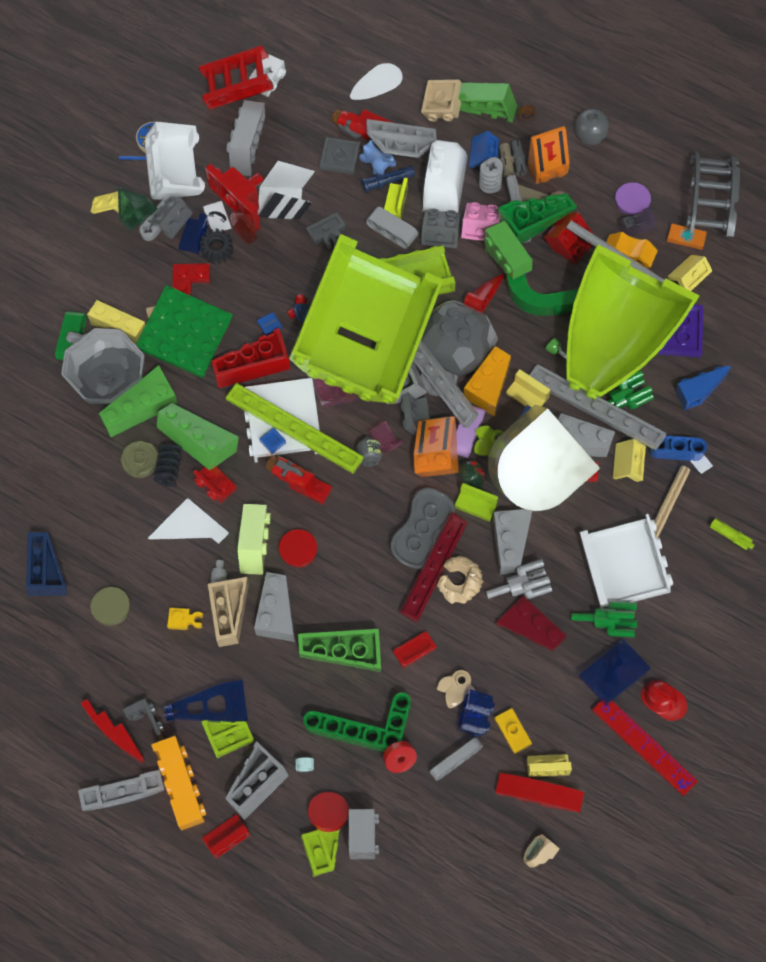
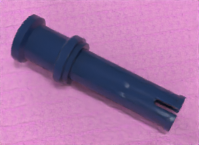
[361,165,415,193]

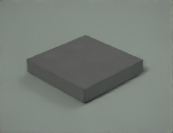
[319,137,360,175]

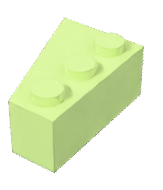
[238,504,271,575]

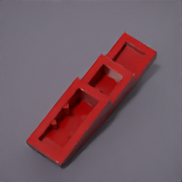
[81,699,145,763]
[495,773,585,813]

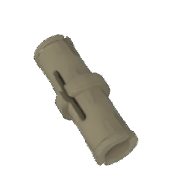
[499,143,515,178]

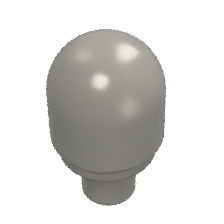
[211,560,227,583]

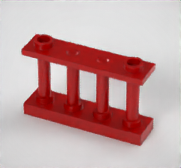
[199,45,274,110]

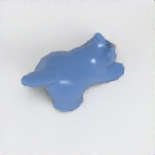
[359,140,396,176]

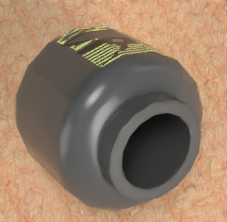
[356,437,382,467]

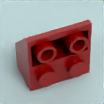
[544,212,593,264]

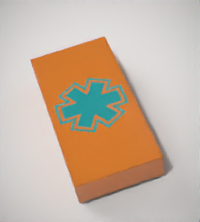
[667,224,707,250]

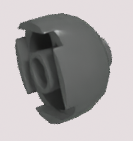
[574,108,609,145]

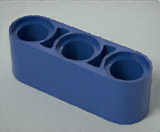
[649,436,707,461]

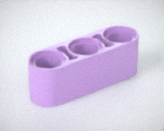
[456,406,486,458]

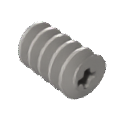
[479,157,503,193]

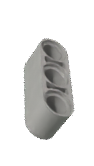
[366,207,418,249]

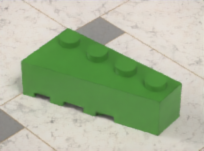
[99,365,178,437]
[157,403,239,470]
[298,629,381,672]

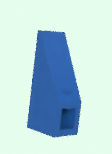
[675,365,731,410]

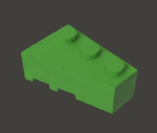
[459,82,517,123]
[484,220,533,279]

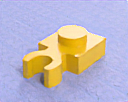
[167,608,203,630]

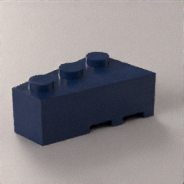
[26,532,67,596]

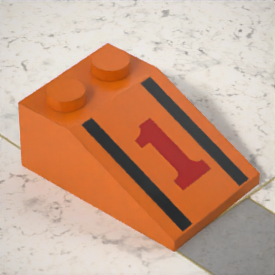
[527,126,570,184]
[414,416,458,477]

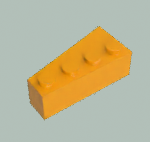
[151,736,207,831]

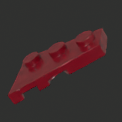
[496,596,567,652]

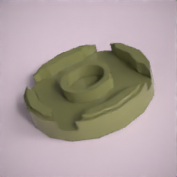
[121,441,158,478]
[90,587,131,626]

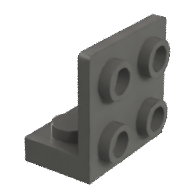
[421,208,461,248]

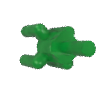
[607,370,654,410]
[572,601,638,637]

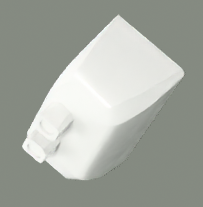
[423,140,468,212]

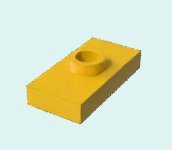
[494,708,532,754]

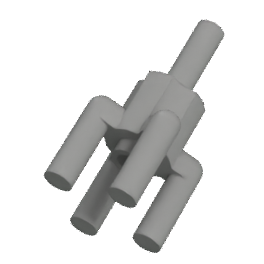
[486,559,552,599]

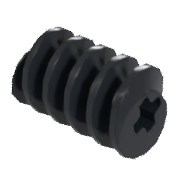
[153,444,183,487]

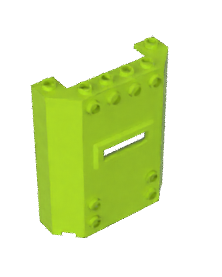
[289,234,444,404]

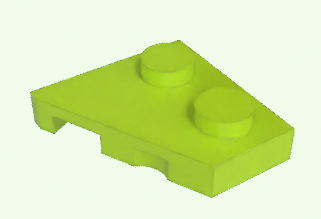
[202,720,255,758]
[301,829,340,877]

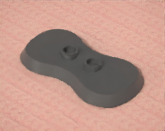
[391,487,455,569]

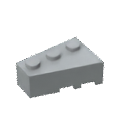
[493,509,532,575]
[225,741,289,820]

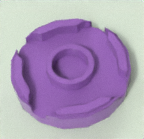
[615,183,651,216]

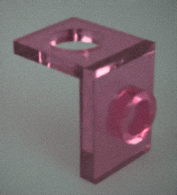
[369,421,404,453]

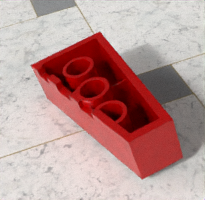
[211,328,290,388]

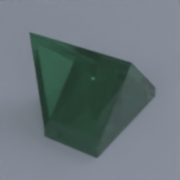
[118,187,158,231]

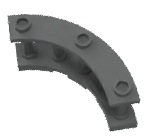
[686,151,740,237]

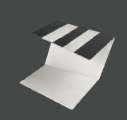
[258,161,315,219]

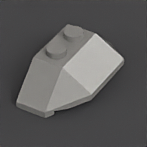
[366,119,437,158]

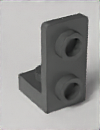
[123,699,165,740]

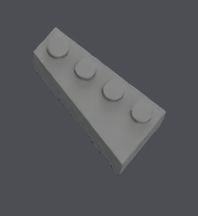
[226,100,265,176]

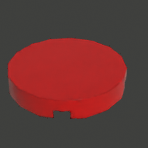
[279,529,318,568]
[308,792,349,833]

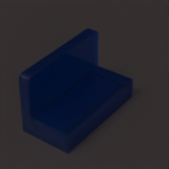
[178,213,209,254]

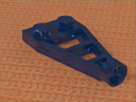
[164,680,248,723]

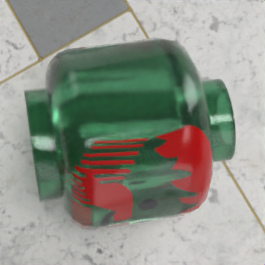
[458,461,486,489]

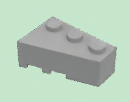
[558,413,615,457]
[254,572,295,642]

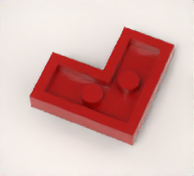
[172,263,210,296]

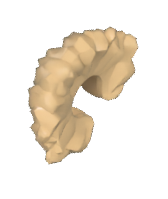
[437,556,483,604]

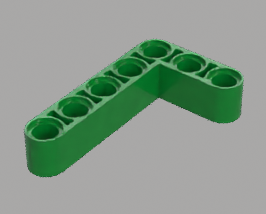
[303,692,411,752]

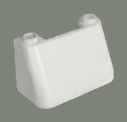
[145,122,205,200]

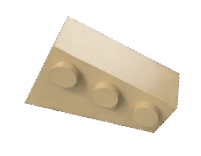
[208,577,249,647]

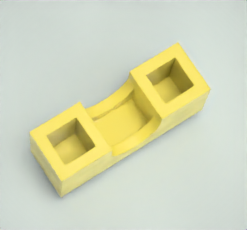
[87,300,145,345]

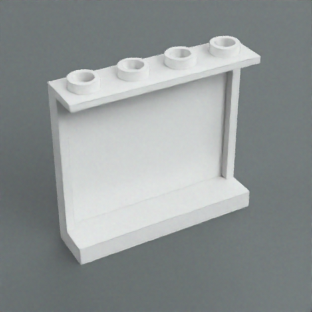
[244,378,320,463]
[580,514,673,609]

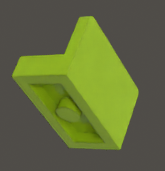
[455,483,498,522]

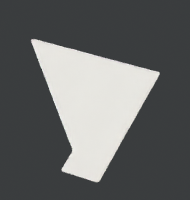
[148,498,229,544]

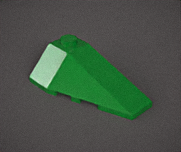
[498,194,577,244]

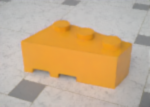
[464,346,511,416]

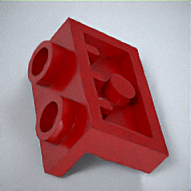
[193,466,237,504]

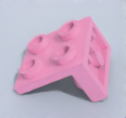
[461,202,500,241]

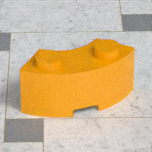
[606,232,658,268]

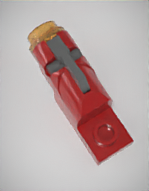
[332,109,394,140]
[266,456,332,505]

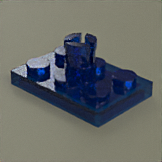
[579,639,651,706]

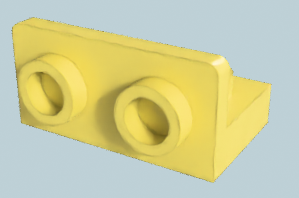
[527,754,572,777]

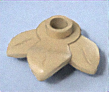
[437,670,476,708]

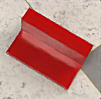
[202,814,250,859]

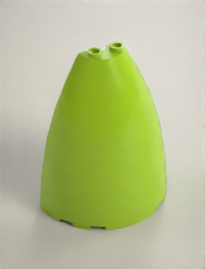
[567,244,700,400]

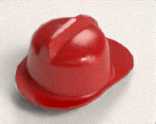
[641,680,687,721]

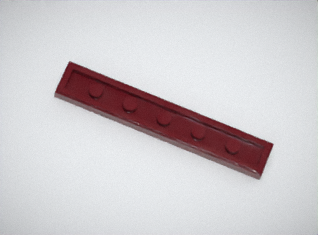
[399,512,468,623]

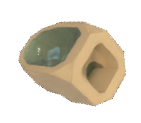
[524,834,560,868]

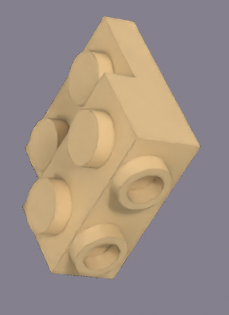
[421,79,462,122]

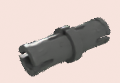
[511,140,527,176]

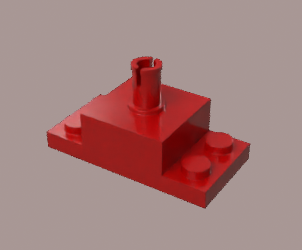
[205,164,264,232]

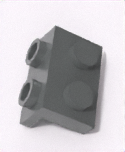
[150,197,193,239]
[401,393,430,437]

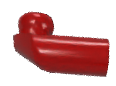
[287,294,307,319]

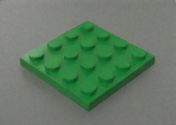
[136,285,233,379]

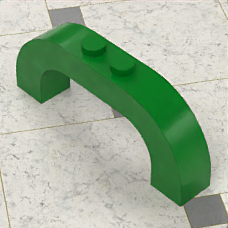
[506,274,579,316]

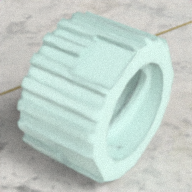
[295,758,314,772]

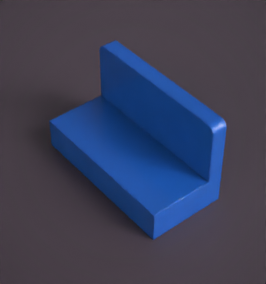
[469,131,499,168]

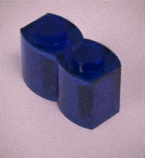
[457,689,495,737]

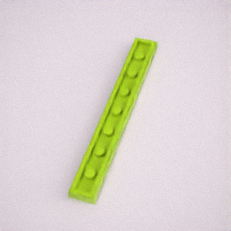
[226,383,364,474]

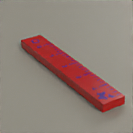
[592,695,698,797]

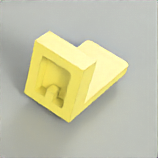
[91,191,134,218]

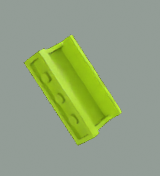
[379,246,455,295]

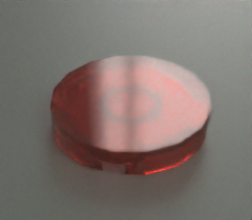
[230,209,258,244]

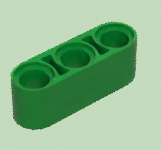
[55,311,86,360]

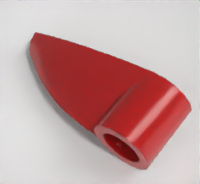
[464,274,504,313]

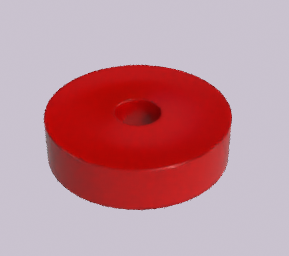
[383,741,417,773]

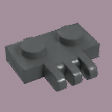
[306,212,346,249]

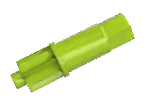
[710,518,755,550]

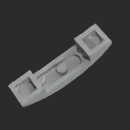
[78,770,164,811]

